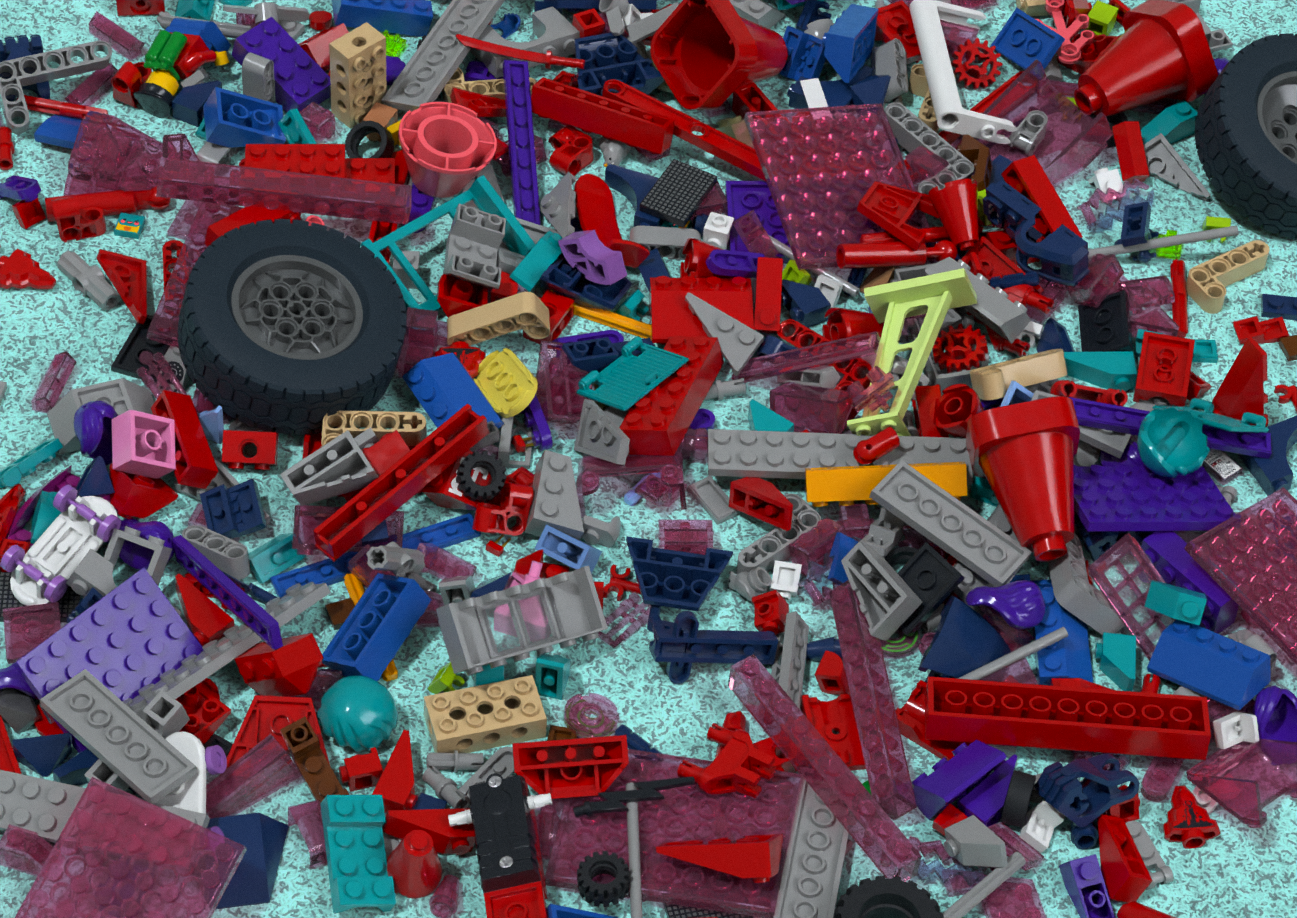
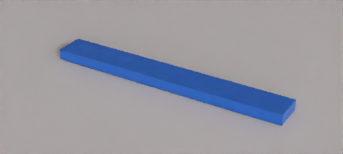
[270,513,481,598]

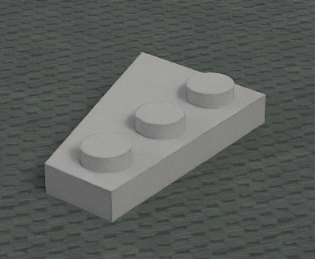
[574,399,630,465]

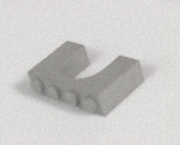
[470,6,580,78]

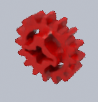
[951,38,1002,90]
[932,324,988,373]

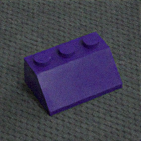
[907,740,1007,820]

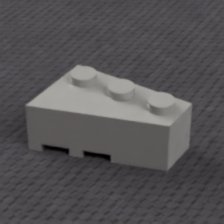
[280,430,379,506]
[524,450,584,540]
[841,541,922,641]

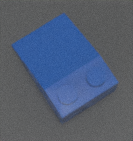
[203,87,286,148]

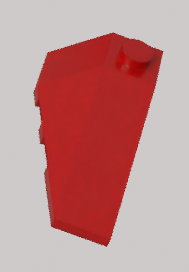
[437,274,488,318]
[1212,337,1268,427]

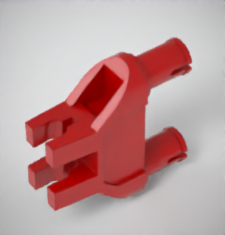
[966,284,1054,357]
[1050,380,1128,407]
[677,723,776,798]

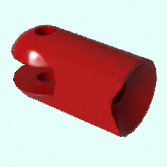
[853,427,900,464]

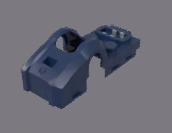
[983,179,1090,286]

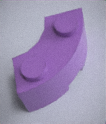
[558,230,627,285]

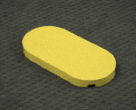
[474,348,538,418]

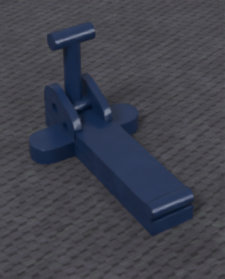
[647,605,778,684]

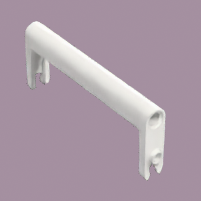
[909,0,1017,144]

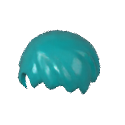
[1137,406,1210,478]
[316,675,398,752]

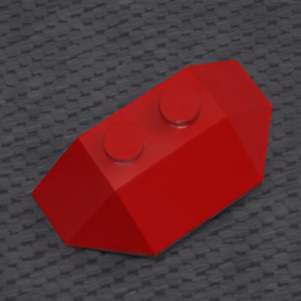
[234,633,323,697]
[512,735,629,799]

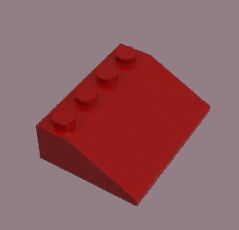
[649,276,754,343]

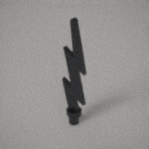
[573,776,695,818]

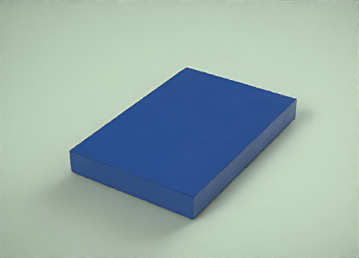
[990,8,1065,78]

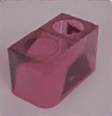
[288,800,327,868]

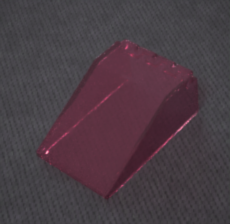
[951,59,1113,187]

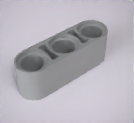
[874,38,908,102]
[629,226,701,260]
[182,525,250,580]

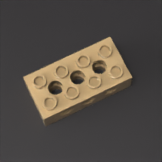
[329,22,387,129]
[424,675,547,753]

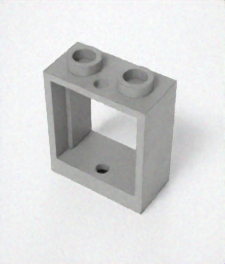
[627,2,679,60]
[104,526,172,587]

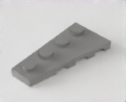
[1031,390,1131,459]

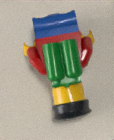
[133,18,231,118]

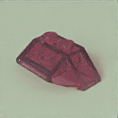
[536,340,592,424]

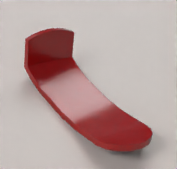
[574,174,650,268]

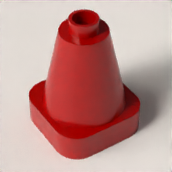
[651,0,788,110]
[1074,0,1218,117]
[966,396,1080,561]

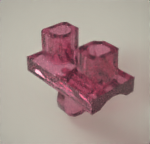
[847,366,895,413]

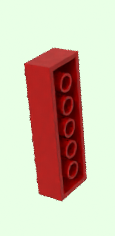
[619,336,724,456]

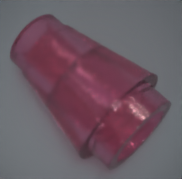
[429,875,460,918]

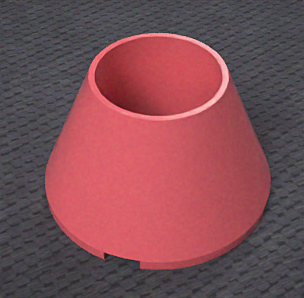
[398,102,497,198]

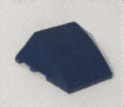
[574,33,665,96]
[539,254,632,310]
[626,536,733,611]
[918,595,1011,682]
[191,813,289,910]

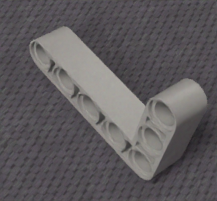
[0,40,112,134]
[195,52,275,176]
[882,103,974,214]
[1048,524,1130,635]

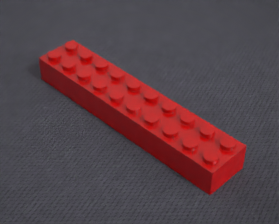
[924,676,1211,760]

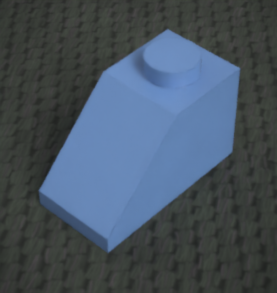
[534,525,602,574]

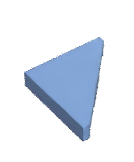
[197,406,224,444]

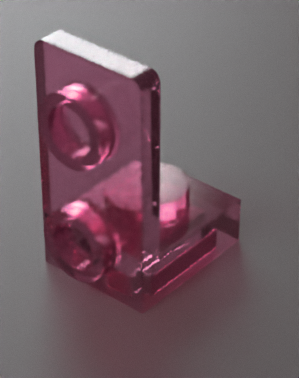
[417,543,477,580]

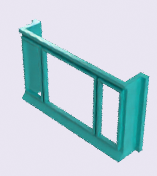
[360,175,536,327]

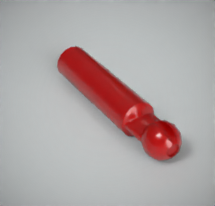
[45,186,171,222]
[836,240,957,269]

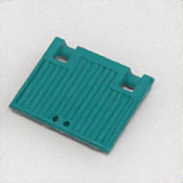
[577,337,689,411]
[1152,398,1269,433]

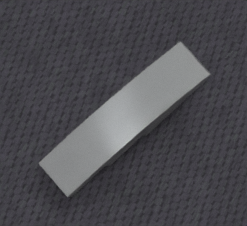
[860,507,909,558]

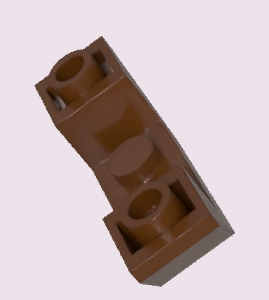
[957,134,993,192]
[280,716,349,809]

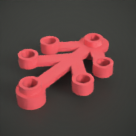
[1036,0,1094,64]

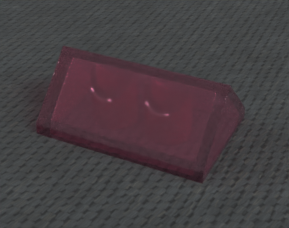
[770,382,857,434]

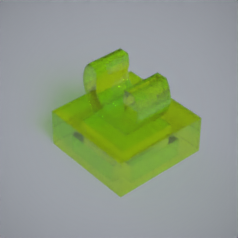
[383,30,406,57]
[1155,229,1182,260]

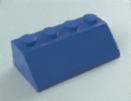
[332,0,433,37]
[822,4,878,83]
[402,353,504,429]
[322,573,432,681]
[1032,589,1093,685]
[1147,619,1271,710]

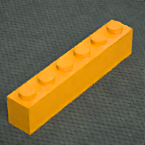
[805,462,967,507]

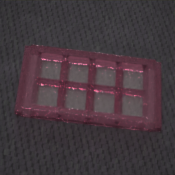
[1087,533,1176,661]

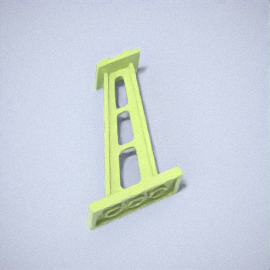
[847,268,977,436]

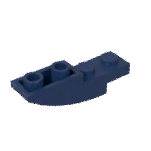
[562,337,655,373]

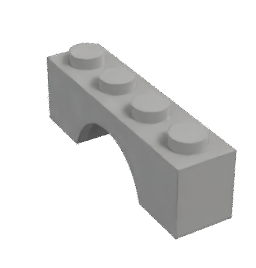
[66,549,182,615]
[84,690,190,796]

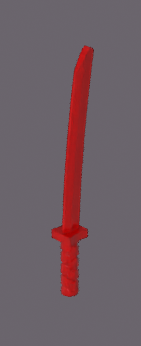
[455,34,585,69]

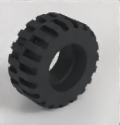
[833,875,944,918]

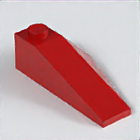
[656,834,783,883]

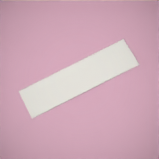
[800,78,835,130]

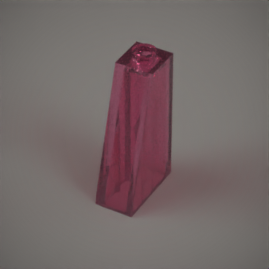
[206,734,301,818]

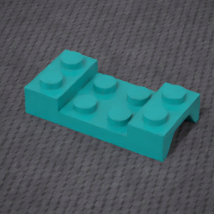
[320,795,396,913]

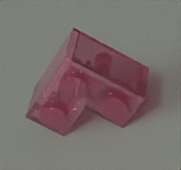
[396,307,438,378]

